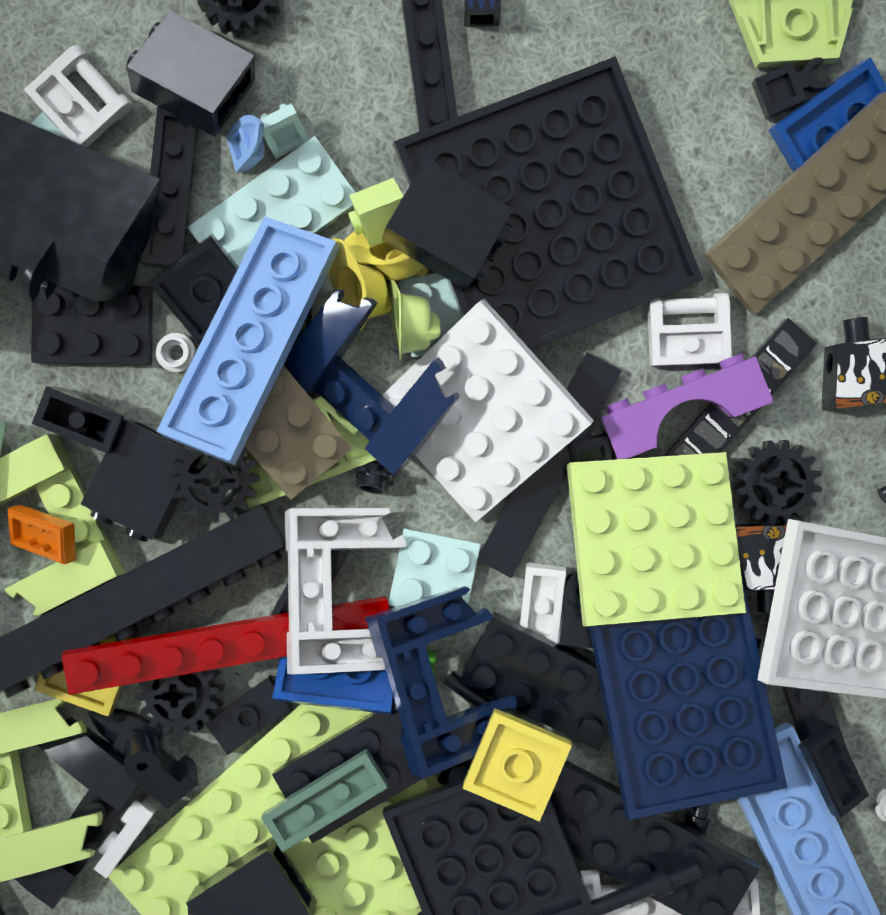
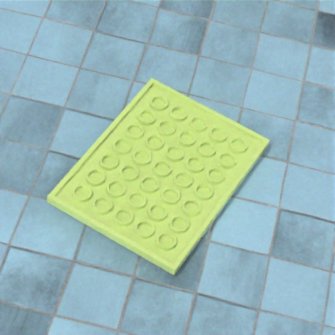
[108,704,443,915]

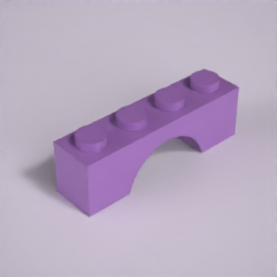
[601,353,774,459]

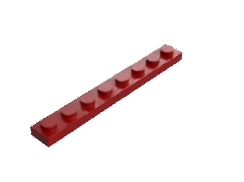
[61,596,389,695]

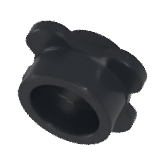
[355,463,394,495]

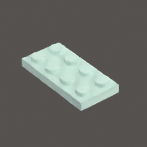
[188,136,355,266]

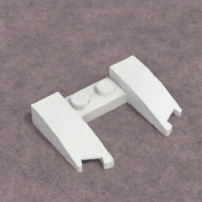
[285,508,406,675]

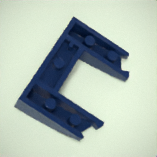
[284,289,460,475]
[365,586,517,779]

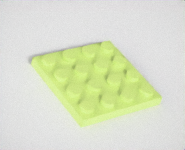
[567,452,746,626]

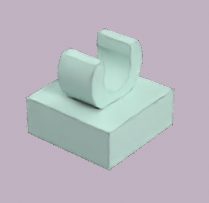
[260,103,309,159]

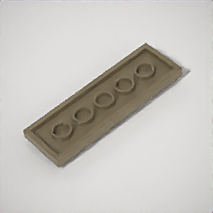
[703,92,886,314]

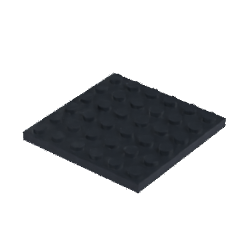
[393,56,703,350]

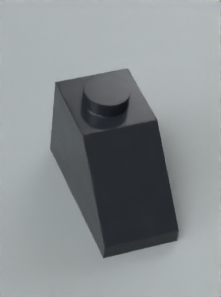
[32,386,124,454]

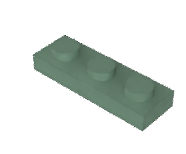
[261,749,388,852]

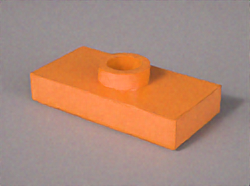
[8,504,76,565]

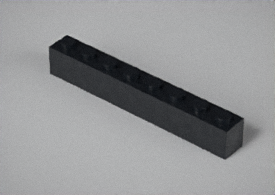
[0,504,285,699]

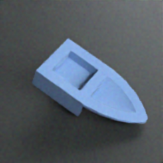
[226,115,264,172]

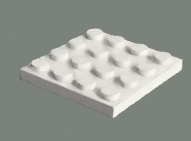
[382,299,594,522]
[757,519,886,698]

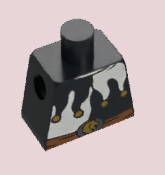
[821,317,886,410]
[735,523,787,613]

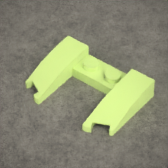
[0,434,125,616]
[0,699,103,882]

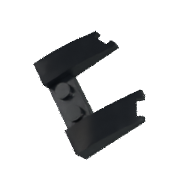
[14,716,139,909]

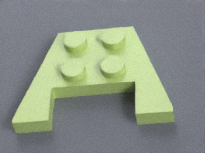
[729,0,853,68]

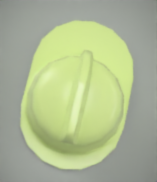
[389,279,441,360]

